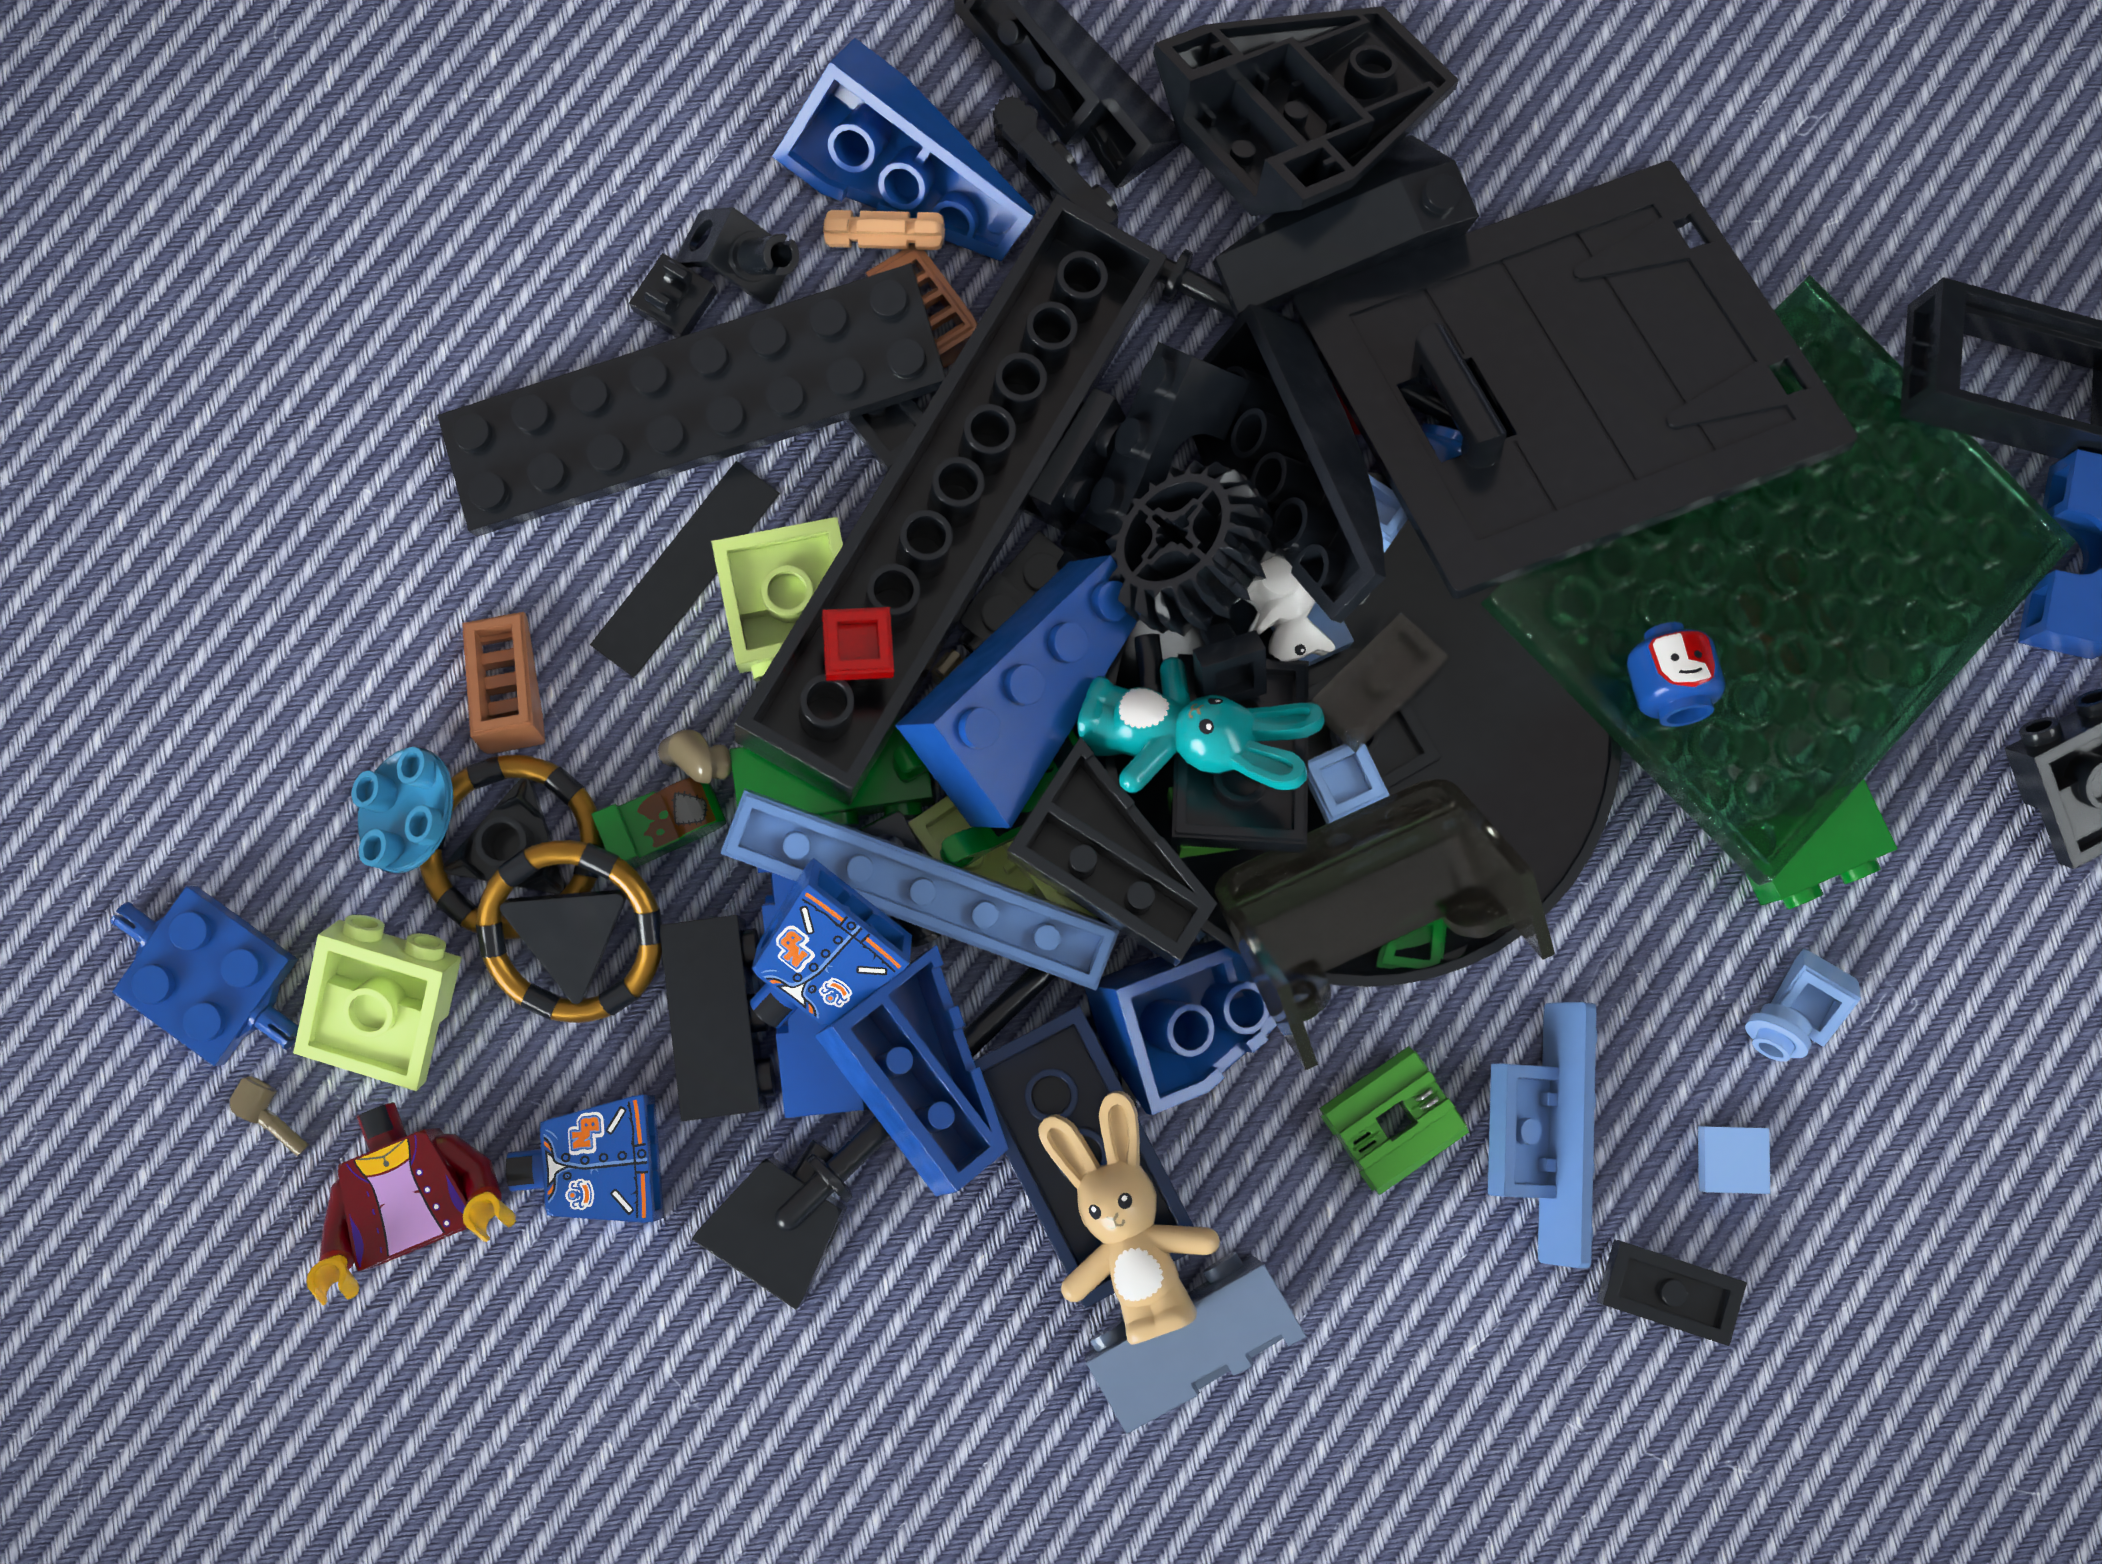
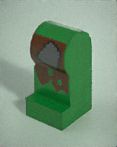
[591,777,727,869]

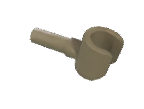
[230,1076,309,1157]

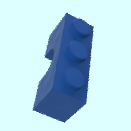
[2018,449,2102,660]

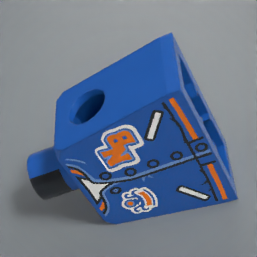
[750,858,912,1028]
[506,1095,664,1223]

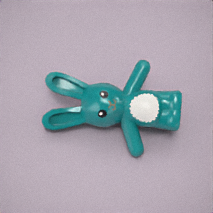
[1077,657,1325,793]

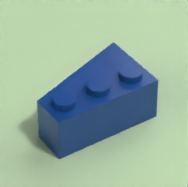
[815,945,1009,1197]

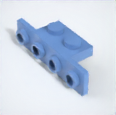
[1488,1002,1597,1268]

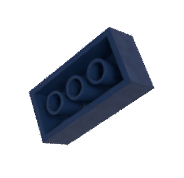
[974,1006,1194,1309]

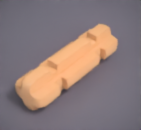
[823,210,945,250]

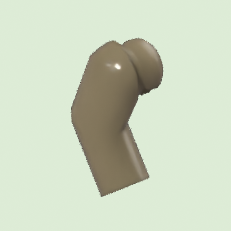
[658,729,732,784]

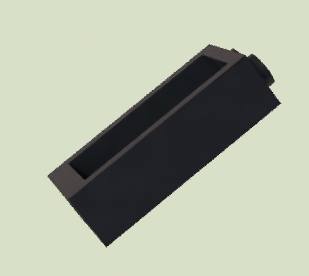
[1900,277,2102,459]

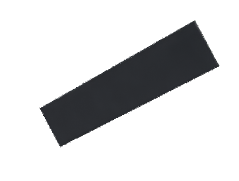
[590,461,780,678]

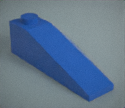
[772,38,1037,261]
[1084,940,1332,1115]

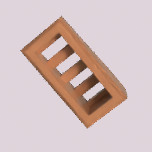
[866,243,978,368]
[462,612,545,754]

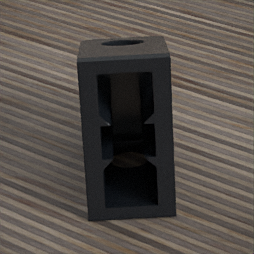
[692,1139,847,1310]

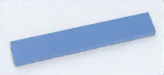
[720,788,1119,990]

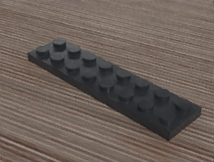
[437,263,946,537]

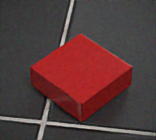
[822,607,894,681]

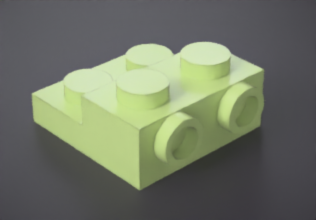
[711,517,843,681]
[293,915,462,1091]

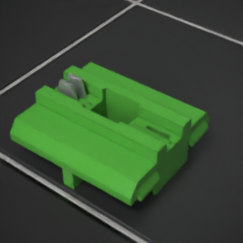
[1319,1046,1469,1195]

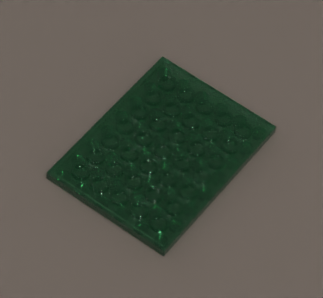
[1480,275,2076,886]

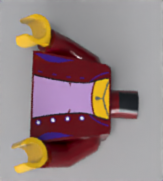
[306,1102,516,1305]

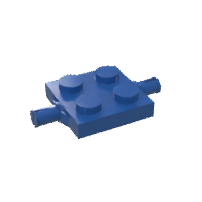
[111,886,299,1066]

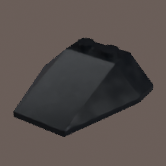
[1153,6,1459,216]

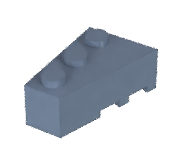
[1084,1252,1307,1434]

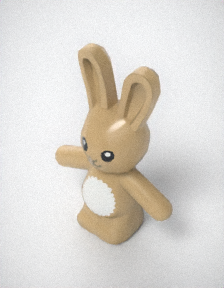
[1038,1091,1220,1345]

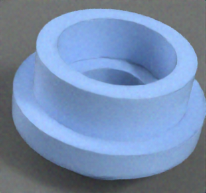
[1745,1003,1812,1061]

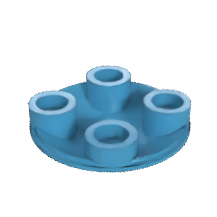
[352,747,453,873]

